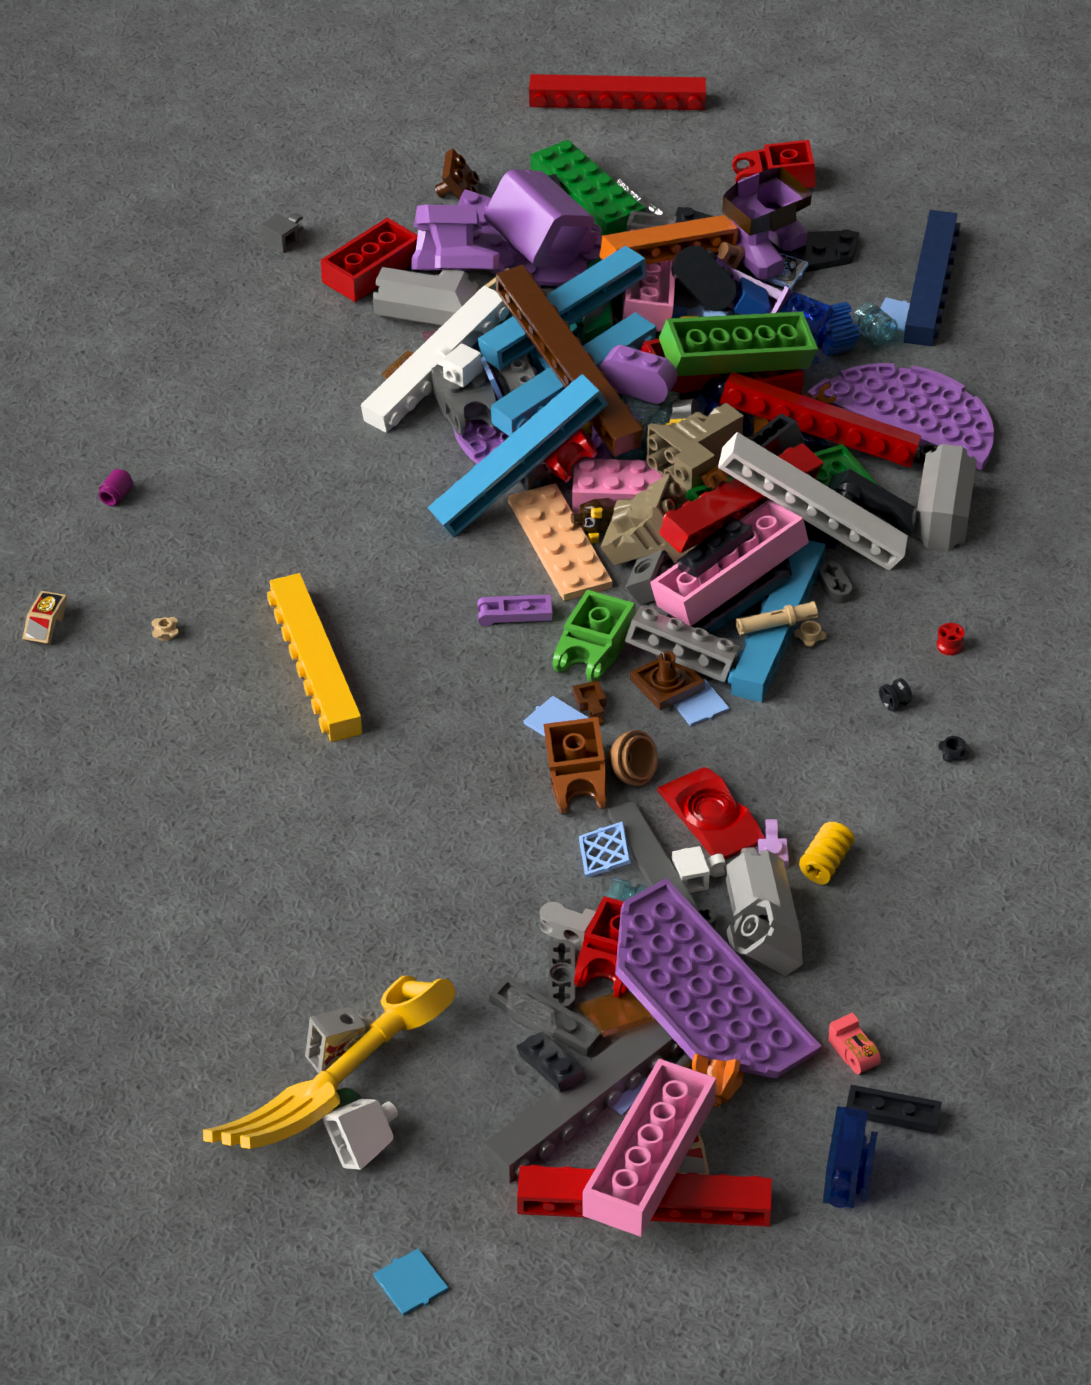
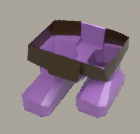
[722,167,812,279]

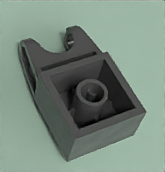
[432,363,496,435]

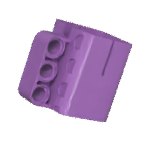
[484,169,602,267]

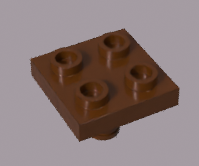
[435,148,480,200]
[630,651,705,710]

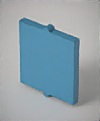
[373,1248,448,1316]

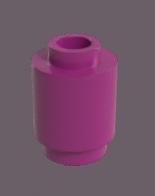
[98,469,133,506]

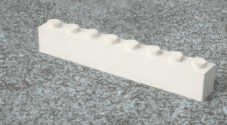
[361,286,509,433]
[718,432,908,570]

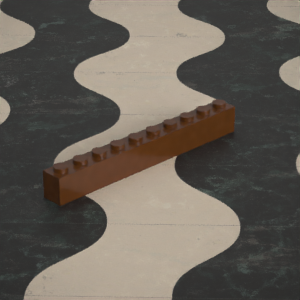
[496,264,644,456]

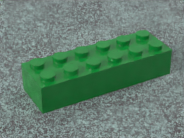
[530,140,645,236]

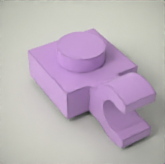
[758,819,789,867]

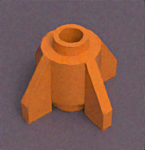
[692,1054,744,1107]

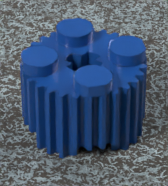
[810,302,860,356]

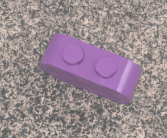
[599,345,678,404]

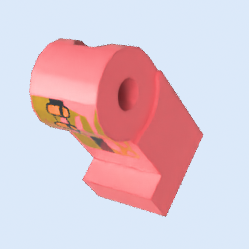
[828,1012,881,1074]

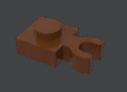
[700,466,731,489]

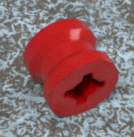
[936,623,965,656]

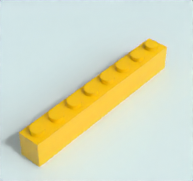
[267,573,362,742]

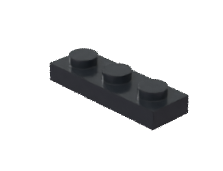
[677,518,754,578]
[516,1032,587,1093]
[845,1085,942,1133]

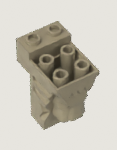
[647,403,744,496]
[601,473,700,565]

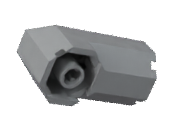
[373,267,479,327]
[914,444,977,552]
[726,850,803,976]

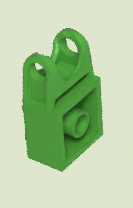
[553,590,636,682]

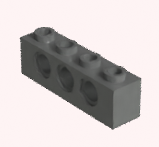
[625,550,675,605]

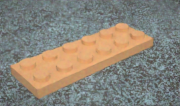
[508,483,612,601]

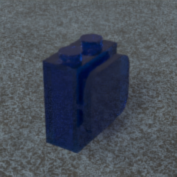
[823,1106,878,1208]

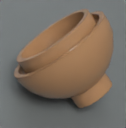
[607,730,658,786]

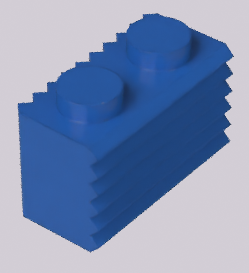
[733,277,771,315]

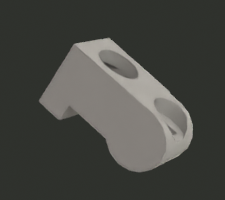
[540,902,596,947]

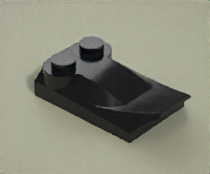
[828,469,916,535]

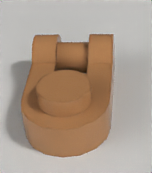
[717,242,745,270]

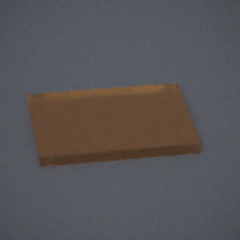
[577,991,654,1037]

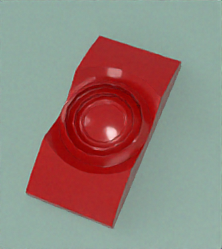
[657,767,765,860]

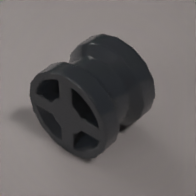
[879,678,912,711]

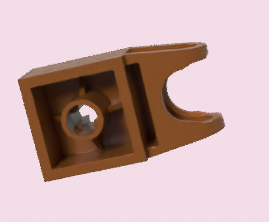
[543,717,607,814]

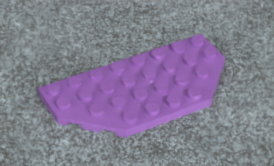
[615,878,822,1079]

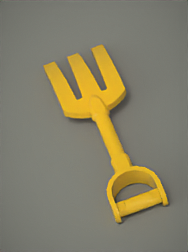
[203,975,455,1149]

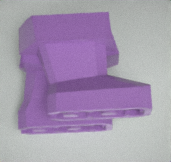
[412,205,499,271]

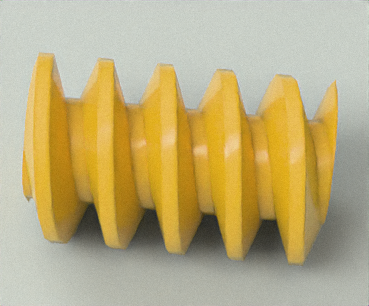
[799,822,855,885]

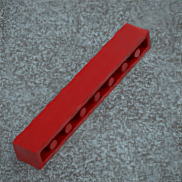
[529,74,706,110]
[720,372,921,467]
[659,443,824,554]
[517,1165,772,1227]

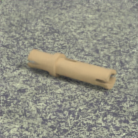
[736,601,818,636]

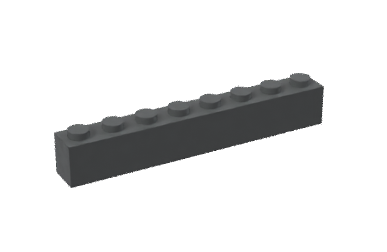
[484,1015,683,1183]

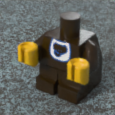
[571,498,614,544]

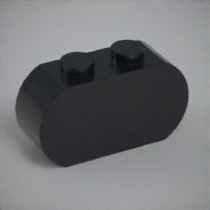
[671,246,736,311]

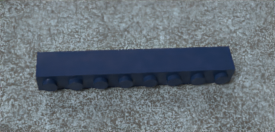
[903,210,961,347]

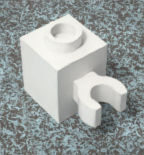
[436,343,482,387]
[672,846,726,893]

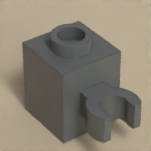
[262,213,303,253]

